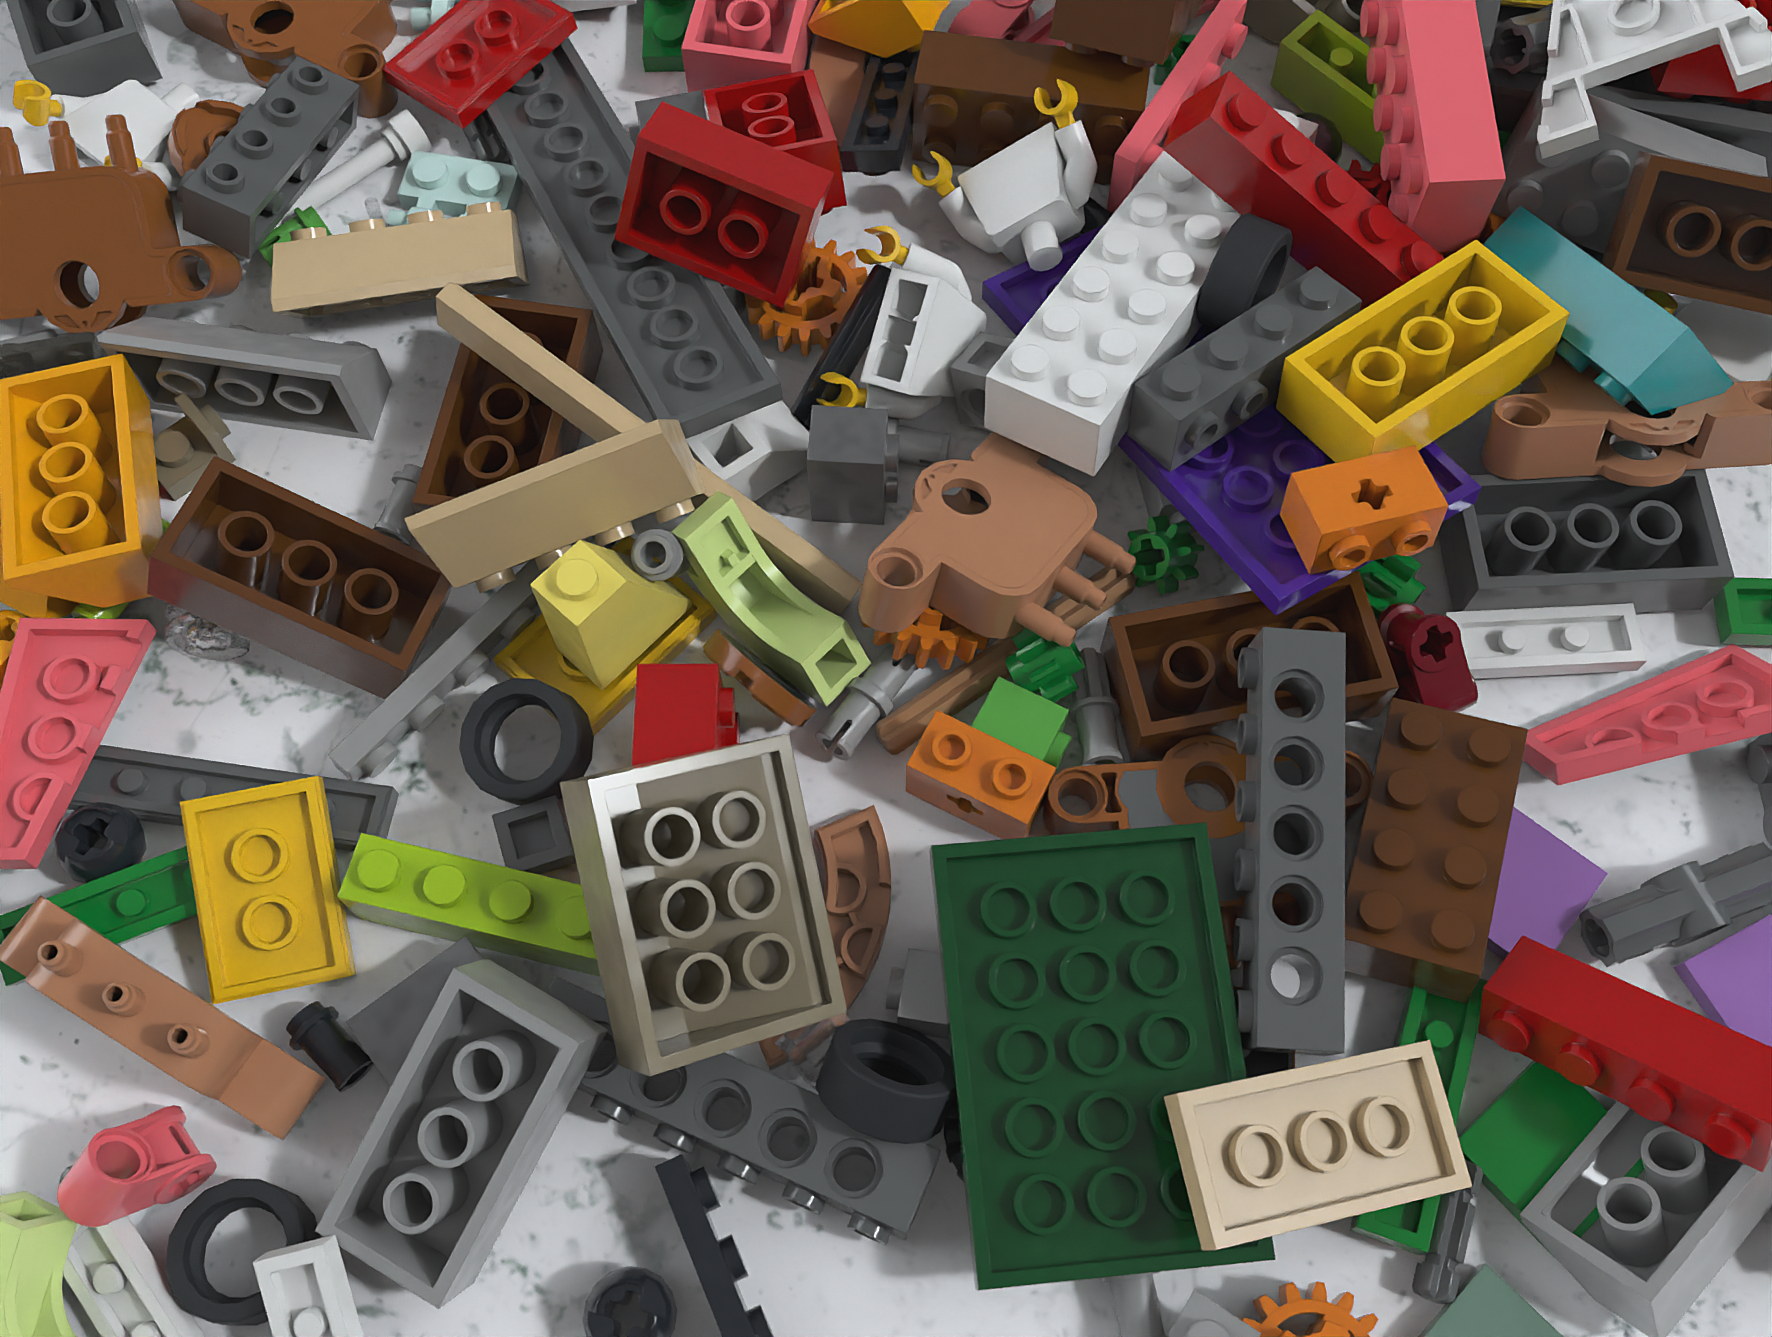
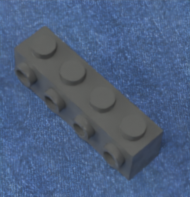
[177,56,360,259]
[1127,266,1362,472]

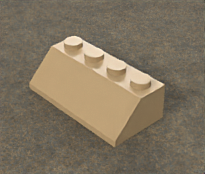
[271,202,530,319]
[404,419,706,593]

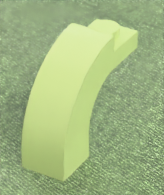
[671,491,871,706]
[0,1191,77,1337]

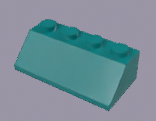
[1483,205,1734,415]

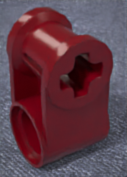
[1376,602,1478,713]

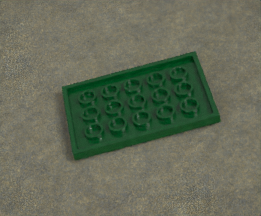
[929,822,1276,1290]

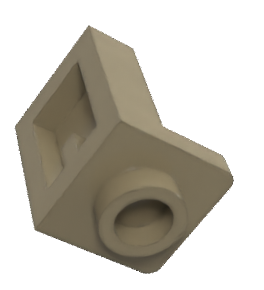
[153,392,236,501]

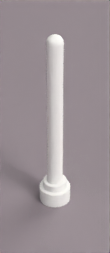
[197,109,432,280]

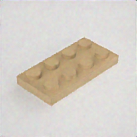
[1164,1040,1472,1251]

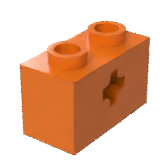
[1280,445,1449,575]
[905,710,1056,839]

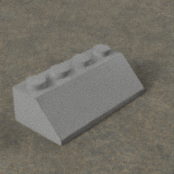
[98,316,392,441]
[1520,1101,1772,1337]

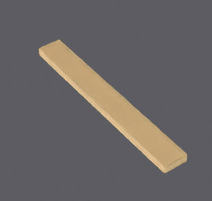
[436,281,862,617]

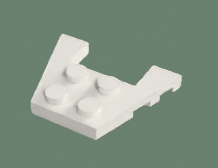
[1537,0,1772,159]

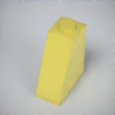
[530,540,693,690]

